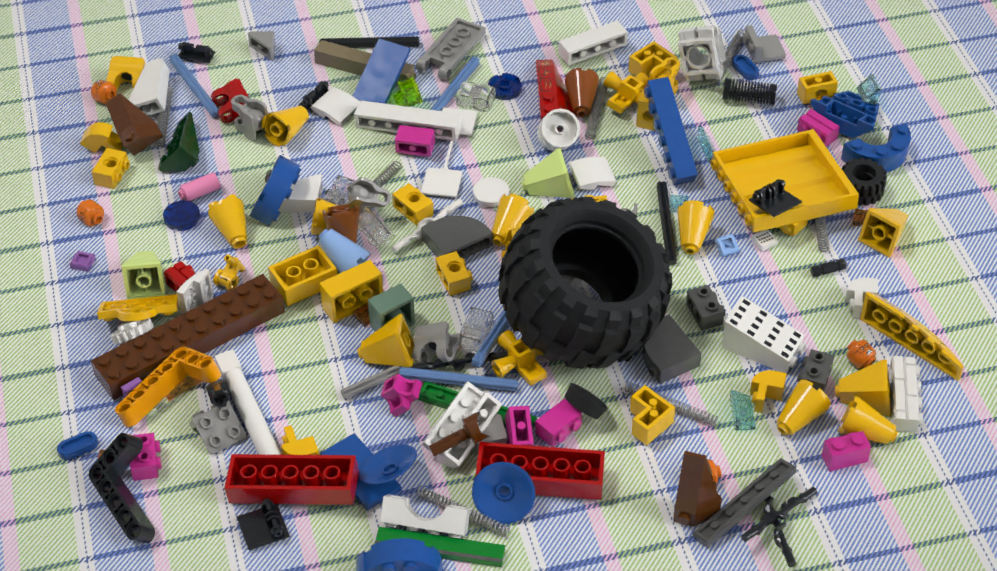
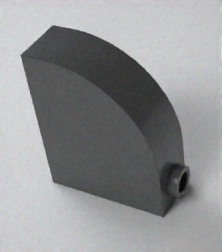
[421,216,493,259]
[643,314,701,384]

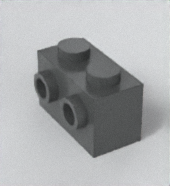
[686,285,725,331]
[797,349,835,392]

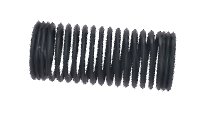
[722,78,777,106]

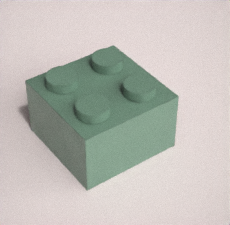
[368,284,415,331]

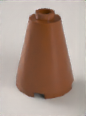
[565,68,599,117]
[322,204,360,243]

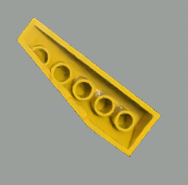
[860,292,964,381]

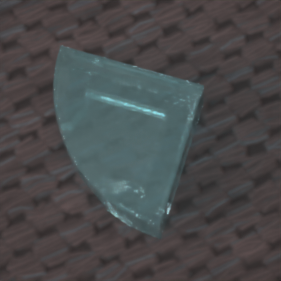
[670,195,689,212]

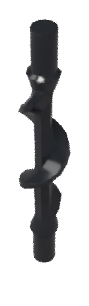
[410,351,508,371]
[741,487,817,542]
[764,495,796,567]

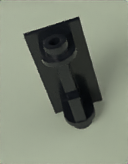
[178,42,215,63]
[298,81,329,112]

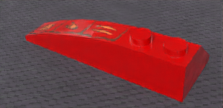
[536,59,575,131]

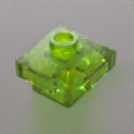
[393,76,423,107]

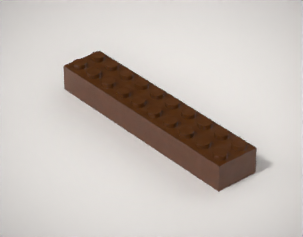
[91,274,285,401]

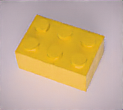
[268,245,337,307]
[319,260,383,323]

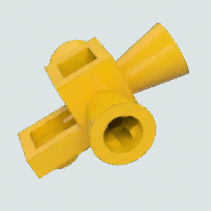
[603,71,649,114]
[491,330,547,386]

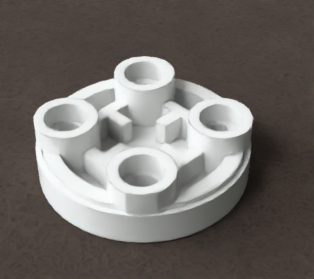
[473,177,509,209]

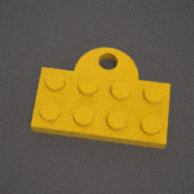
[97,294,179,321]

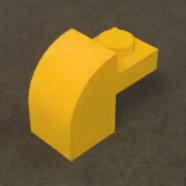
[80,122,123,153]
[750,370,787,413]
[281,425,319,455]

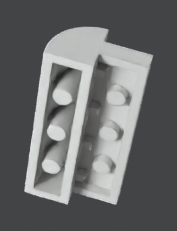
[422,381,502,468]

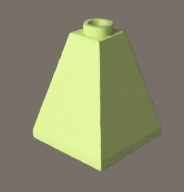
[521,148,575,198]
[121,251,166,299]

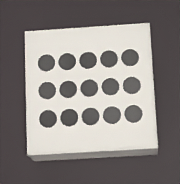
[751,229,778,251]

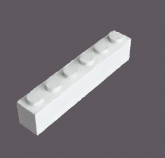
[354,101,462,141]

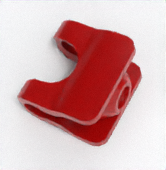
[211,79,249,123]

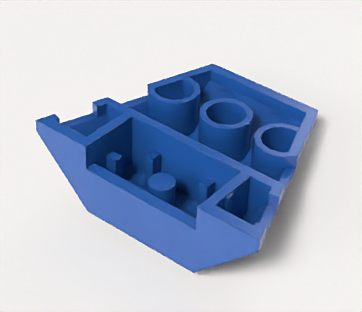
[810,91,880,138]

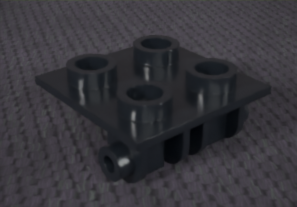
[749,179,802,217]
[236,499,290,550]

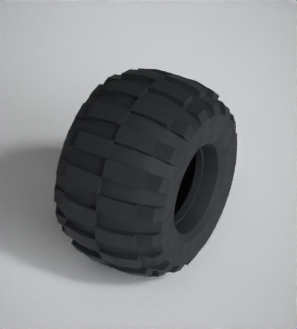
[498,197,673,369]

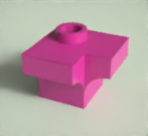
[381,374,422,417]

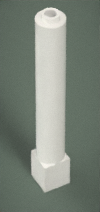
[215,349,282,455]

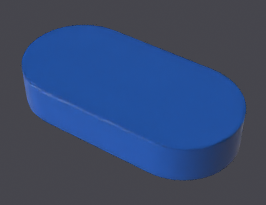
[732,55,759,80]
[57,431,98,460]

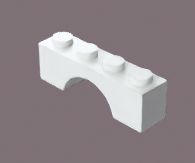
[380,494,471,538]

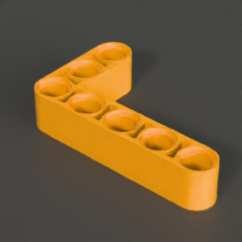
[115,347,221,427]

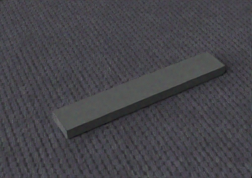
[692,458,797,548]

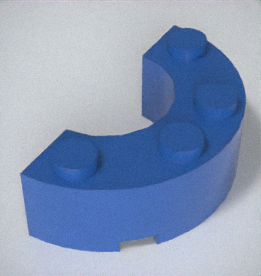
[841,123,911,172]
[249,155,301,226]
[356,538,443,571]

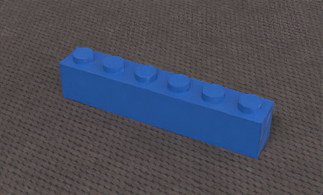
[644,77,698,185]

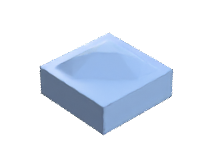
[714,234,740,258]

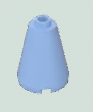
[318,228,371,274]

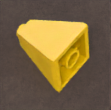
[858,208,909,258]
[357,314,414,367]
[835,359,891,416]

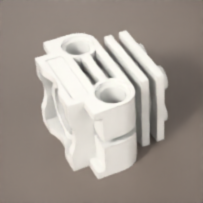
[678,25,726,82]

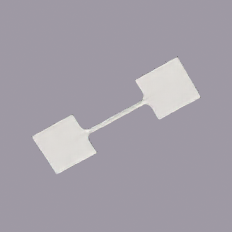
[421,107,478,198]

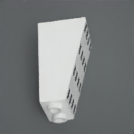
[722,296,806,373]

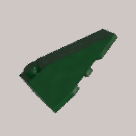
[158,111,200,171]

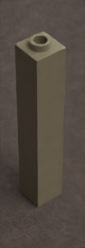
[314,40,416,88]

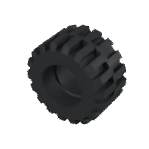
[842,158,887,206]

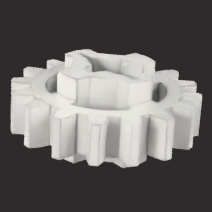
[110,318,154,345]

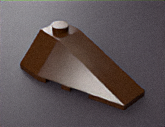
[106,93,163,156]
[673,451,722,527]

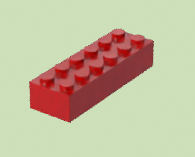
[475,442,605,500]
[224,454,359,505]

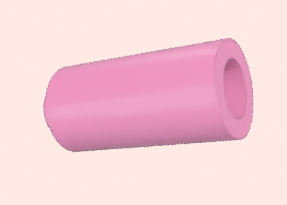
[178,172,221,202]

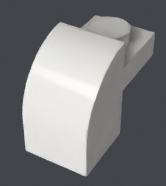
[844,277,878,319]

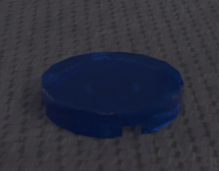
[488,73,522,100]
[163,200,200,231]

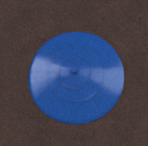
[359,444,417,484]
[472,462,535,524]

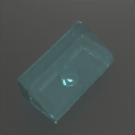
[857,74,881,104]
[697,125,717,163]
[730,390,756,430]

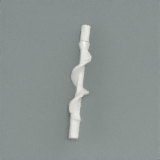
[391,198,463,253]

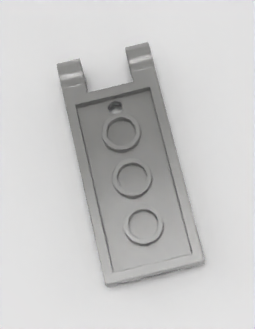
[415,18,486,81]

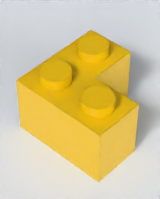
[628,41,678,77]
[630,385,675,445]

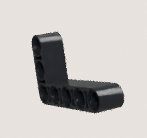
[89,433,155,544]

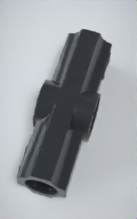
[206,379,231,408]

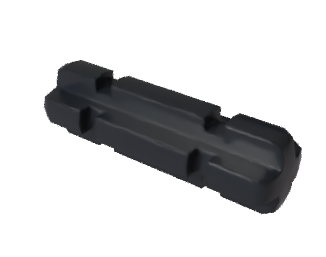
[810,258,847,277]

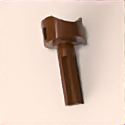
[429,412,489,457]

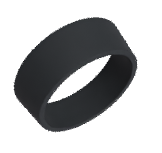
[564,383,608,419]

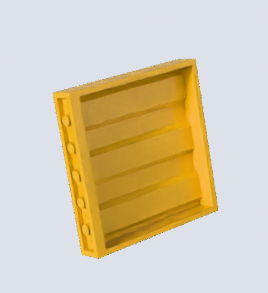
[710,129,859,233]

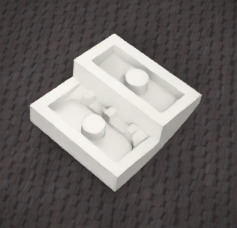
[311,87,360,126]
[568,157,616,190]
[177,269,214,315]

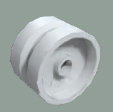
[537,109,580,151]

